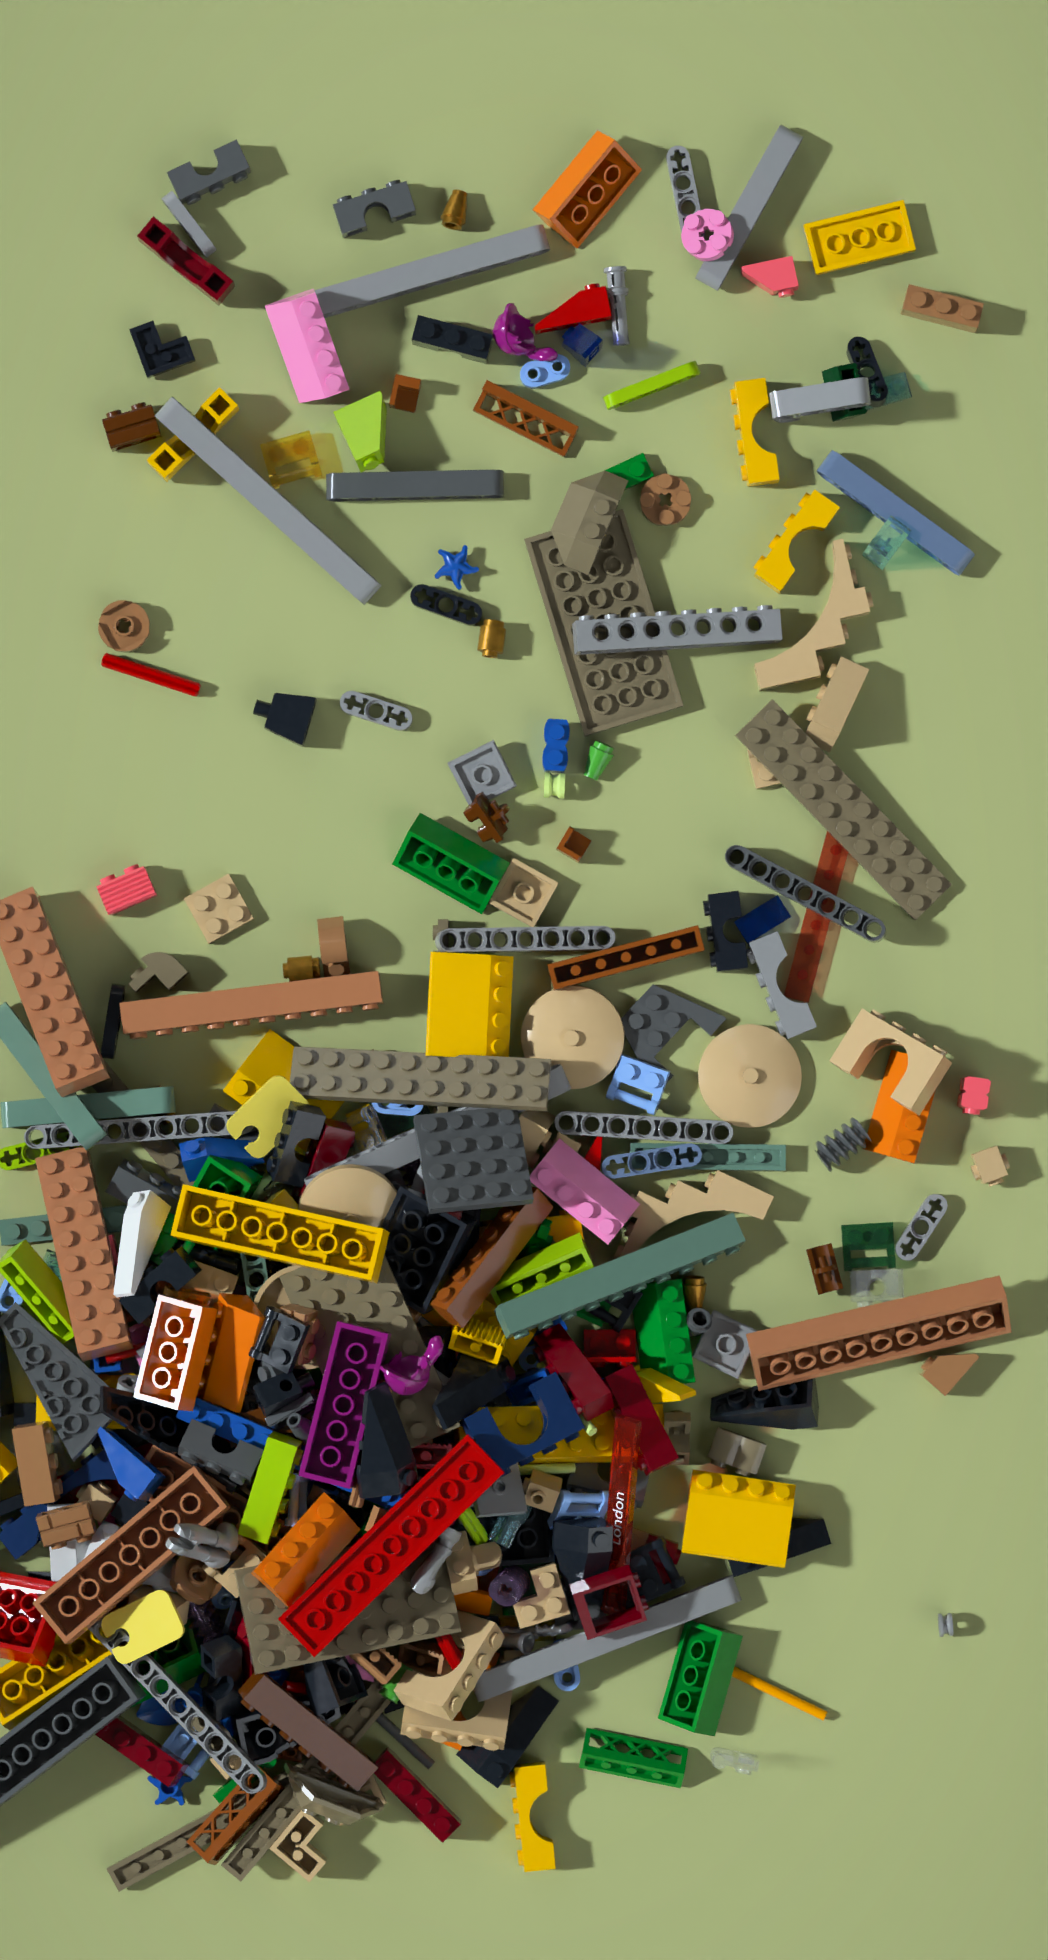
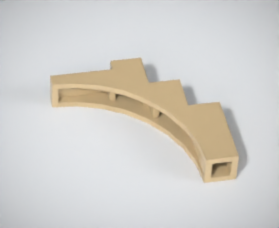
[754,539,873,691]
[613,1170,774,1259]

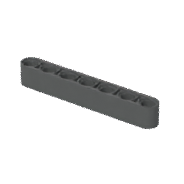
[326,470,504,502]
[725,845,886,943]

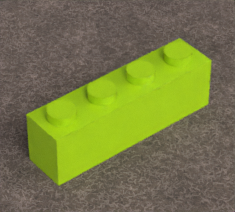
[490,1232,594,1306]
[0,1239,74,1344]
[238,1431,304,1544]

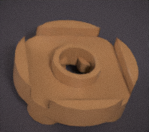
[640,473,691,526]
[98,600,150,652]
[170,1556,222,1605]

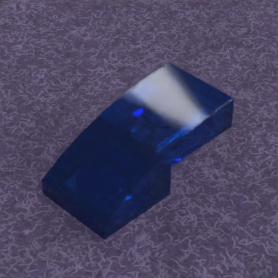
[734,895,791,944]

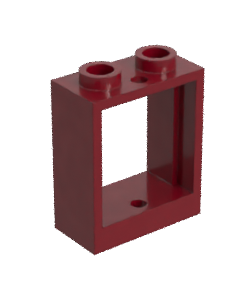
[569,1564,649,1640]

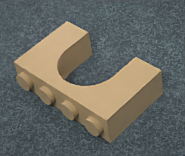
[829,1009,952,1116]
[393,1610,505,1721]
[400,1670,512,1751]

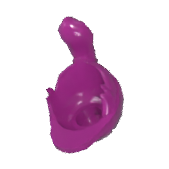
[493,303,558,361]
[379,1336,444,1395]

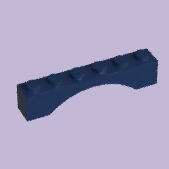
[0,1436,125,1560]

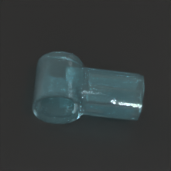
[488,1505,532,1549]

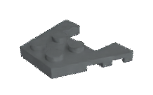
[621,984,726,1084]

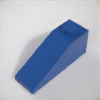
[179,1137,265,1183]
[97,1426,166,1502]

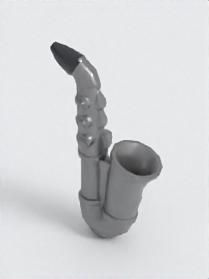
[499,1619,578,1655]

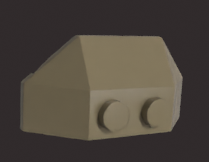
[551,470,629,575]
[284,1763,384,1825]

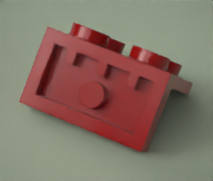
[584,1329,637,1367]

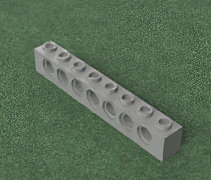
[572,605,782,655]

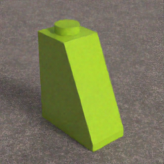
[333,391,387,472]

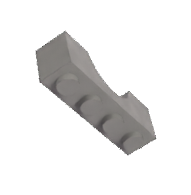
[746,931,817,1039]

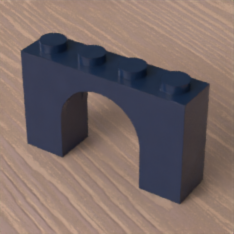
[460,1372,585,1478]

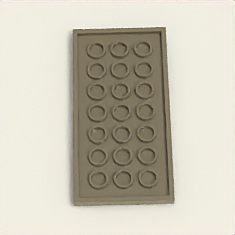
[524,509,683,736]
[279,1254,461,1448]
[234,1538,461,1675]

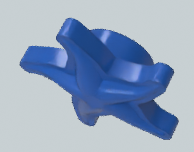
[435,545,479,590]
[147,1775,193,1806]

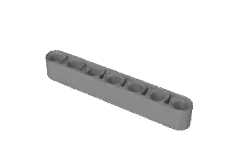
[695,125,803,291]
[435,926,615,953]
[554,1111,733,1144]

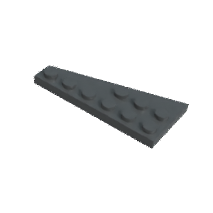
[0,1302,113,1462]

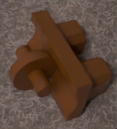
[463,792,510,843]
[806,1243,843,1295]

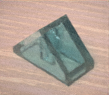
[862,516,912,570]

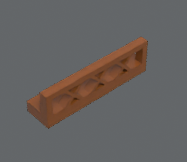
[473,380,579,457]
[187,1765,285,1865]

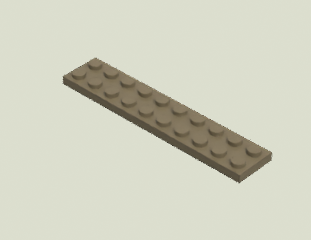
[735,699,952,920]
[290,1046,552,1111]

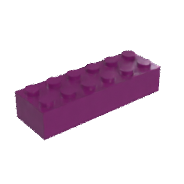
[298,1321,392,1489]

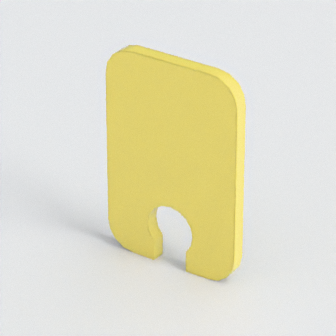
[226,1075,309,1158]
[101,1590,185,1664]

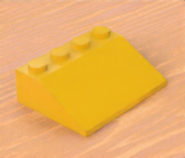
[425,952,514,1057]
[223,1029,345,1152]
[681,1469,796,1568]

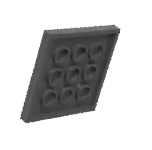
[413,1108,534,1214]

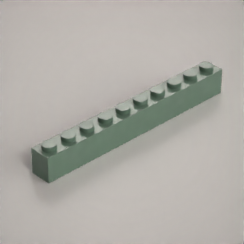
[494,1213,746,1340]

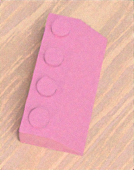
[265,288,350,403]
[529,1138,640,1245]

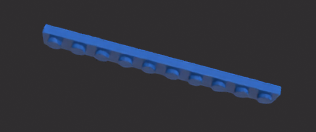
[176,1397,411,1510]

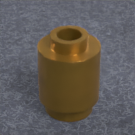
[477,619,506,658]
[283,955,320,982]

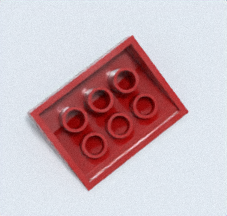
[0,1571,56,1667]

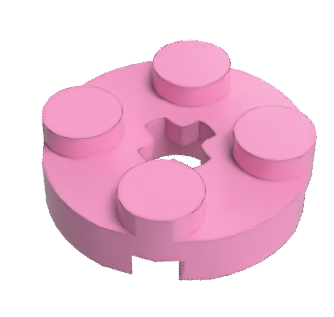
[681,209,734,261]

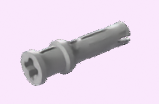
[604,266,630,346]

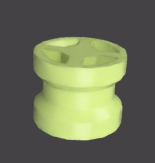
[544,772,565,799]

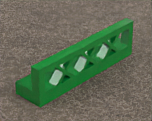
[579,1728,688,1788]

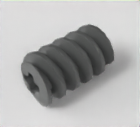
[815,1117,872,1172]

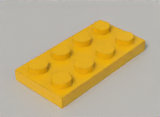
[803,200,916,276]

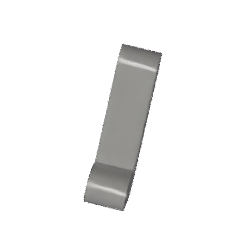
[769,377,871,423]

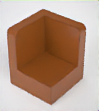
[389,374,421,413]
[556,826,592,863]

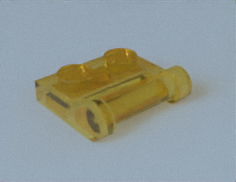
[260,430,322,489]

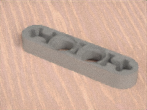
[666,146,705,237]

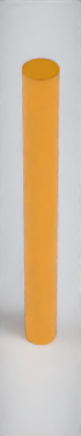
[732,1666,828,1720]

